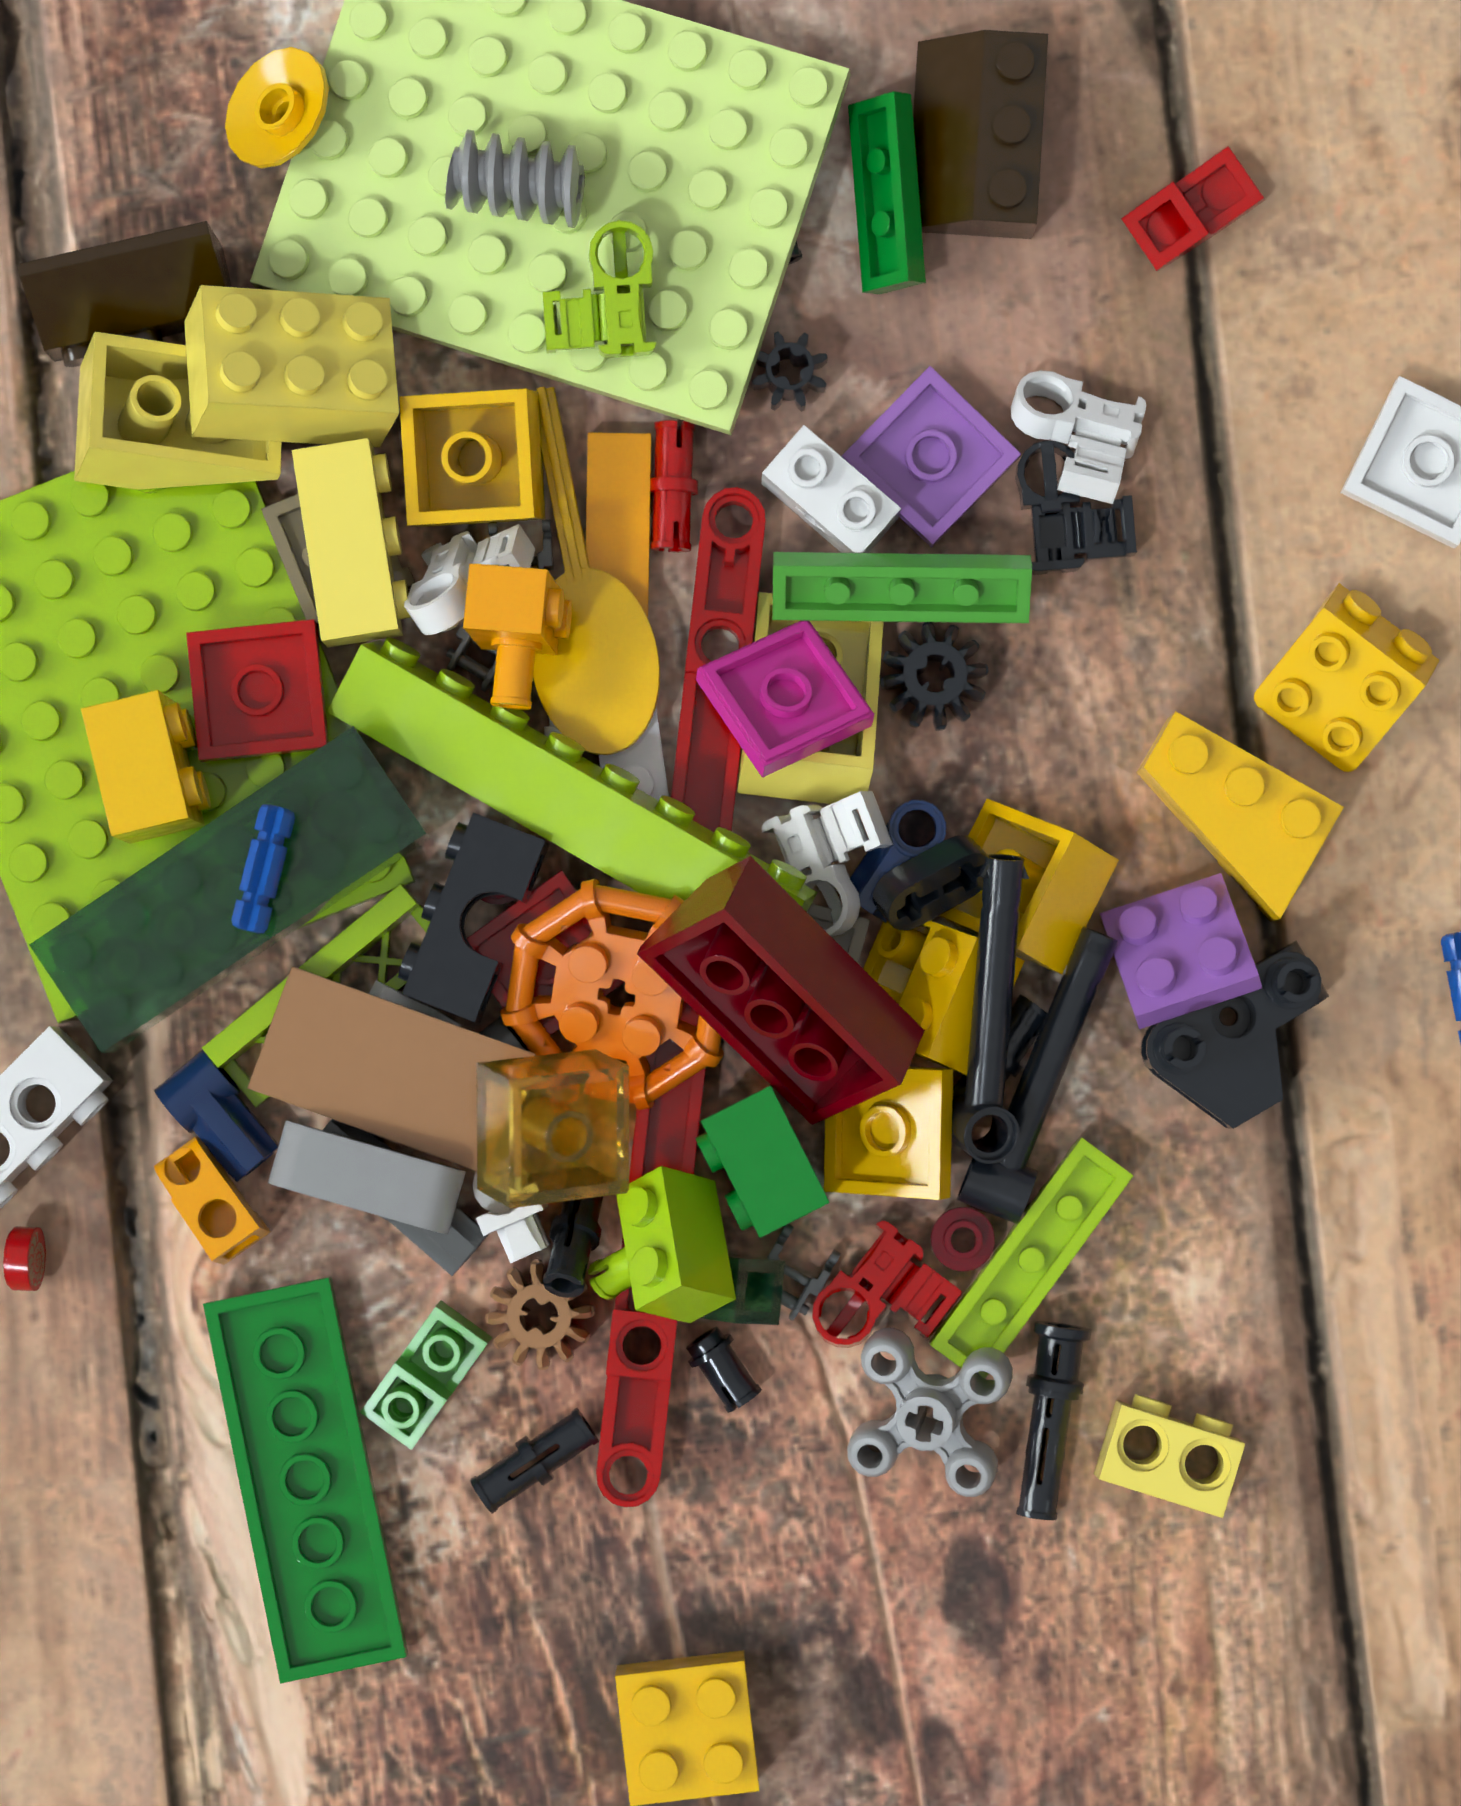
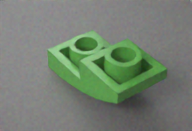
[360,1300,492,1450]

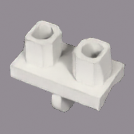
[472,1157,550,1263]

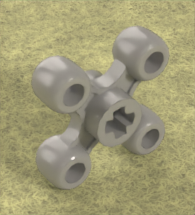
[847,1328,1013,1497]

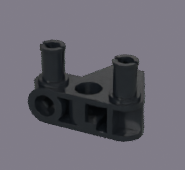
[1141,940,1329,1129]

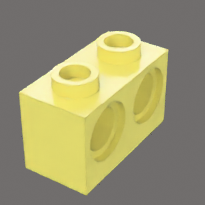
[1094,1394,1245,1518]

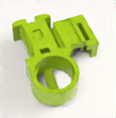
[543,220,656,358]

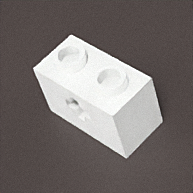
[761,425,901,553]

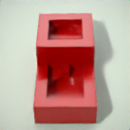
[1121,146,1266,271]

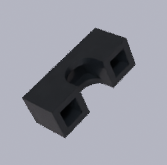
[398,813,550,1023]

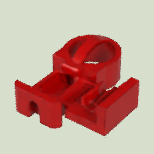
[812,1221,963,1348]

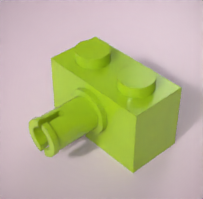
[588,1166,736,1323]

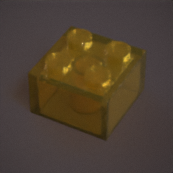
[476,1049,629,1208]

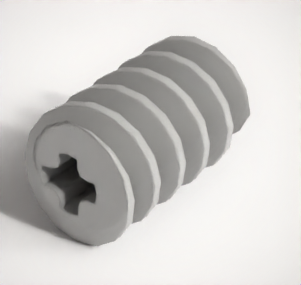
[445,129,585,228]

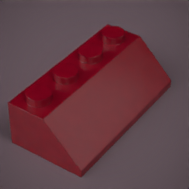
[637,856,925,1125]

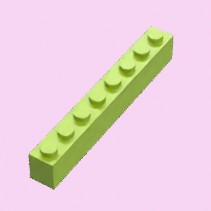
[327,637,818,912]

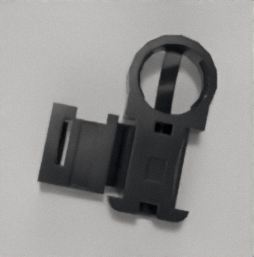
[1015,440,1137,575]

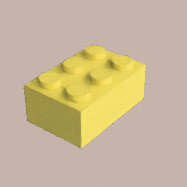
[184,285,399,447]

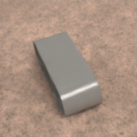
[268,1120,466,1235]

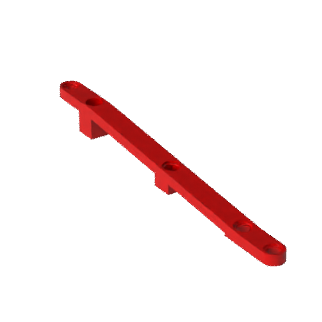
[596,487,766,1507]

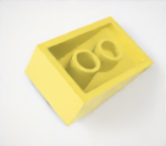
[74,332,282,490]
[737,592,884,804]

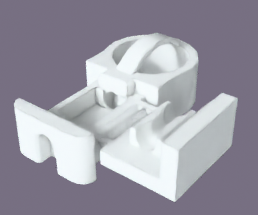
[1011,370,1146,504]
[404,524,535,635]
[762,791,893,936]

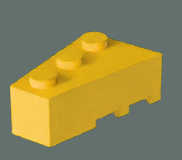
[1136,711,1344,922]

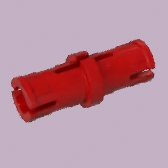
[650,420,698,552]

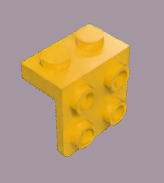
[1254,583,1440,772]

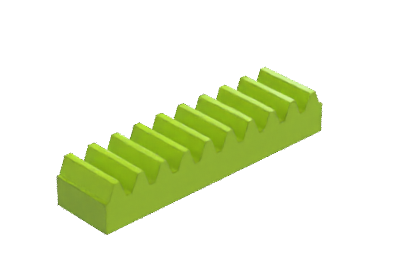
[929,1137,1134,1379]

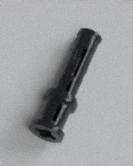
[1016,1321,1092,1520]

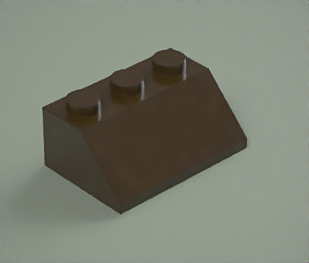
[913,30,1048,239]
[17,221,232,367]

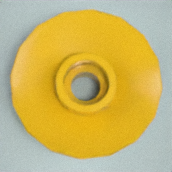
[225,47,329,169]

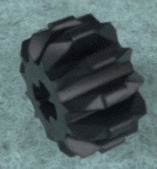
[880,622,989,731]

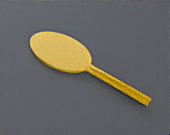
[533,386,660,755]

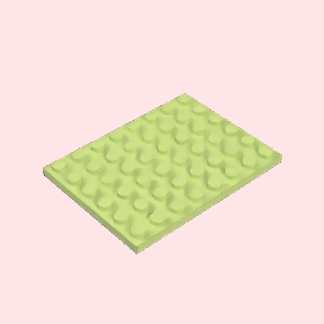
[250,0,851,435]

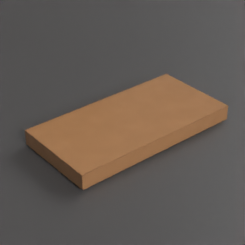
[248,966,536,1176]

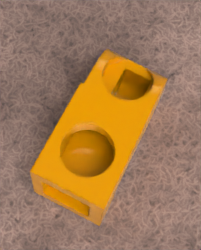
[154,1136,271,1265]

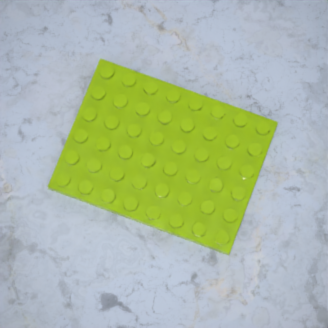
[0,471,416,1023]

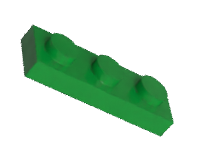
[848,91,926,295]

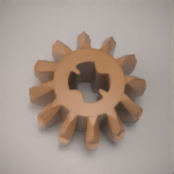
[485,1259,595,1370]

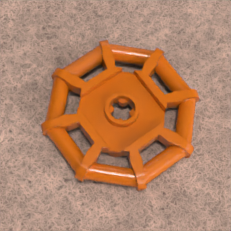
[500,879,724,1110]

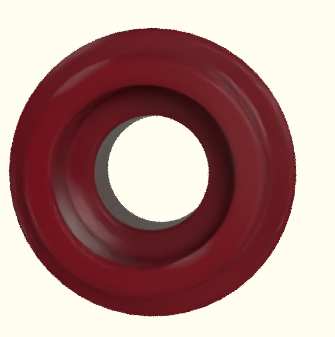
[931,1207,995,1271]

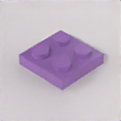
[841,366,1021,548]
[1100,873,1262,1029]

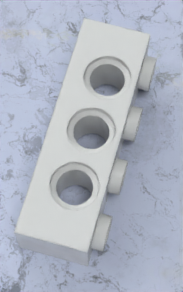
[0,1026,113,1209]

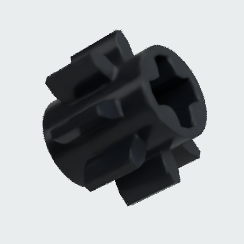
[752,332,828,412]

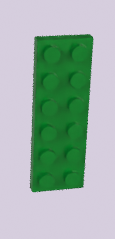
[203,1276,408,1684]

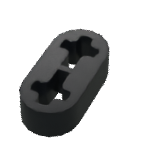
[873,835,987,930]

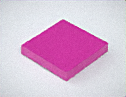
[696,620,875,778]

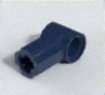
[850,800,946,923]
[154,1049,279,1182]

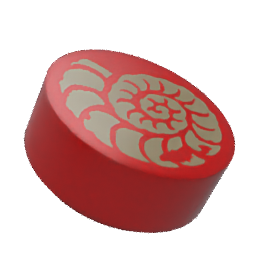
[3,1226,46,1291]

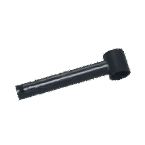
[952,854,1029,1164]
[957,927,1118,1224]

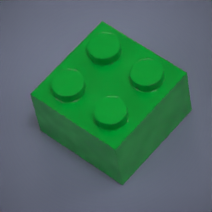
[695,1085,830,1238]

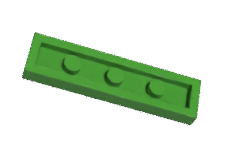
[772,552,1032,623]

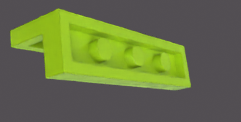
[202,884,430,1107]

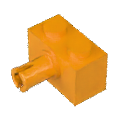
[463,563,572,710]

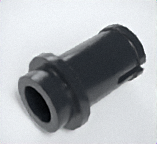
[686,1326,762,1413]

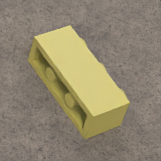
[292,438,411,648]

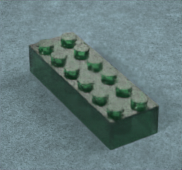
[29,726,432,1053]

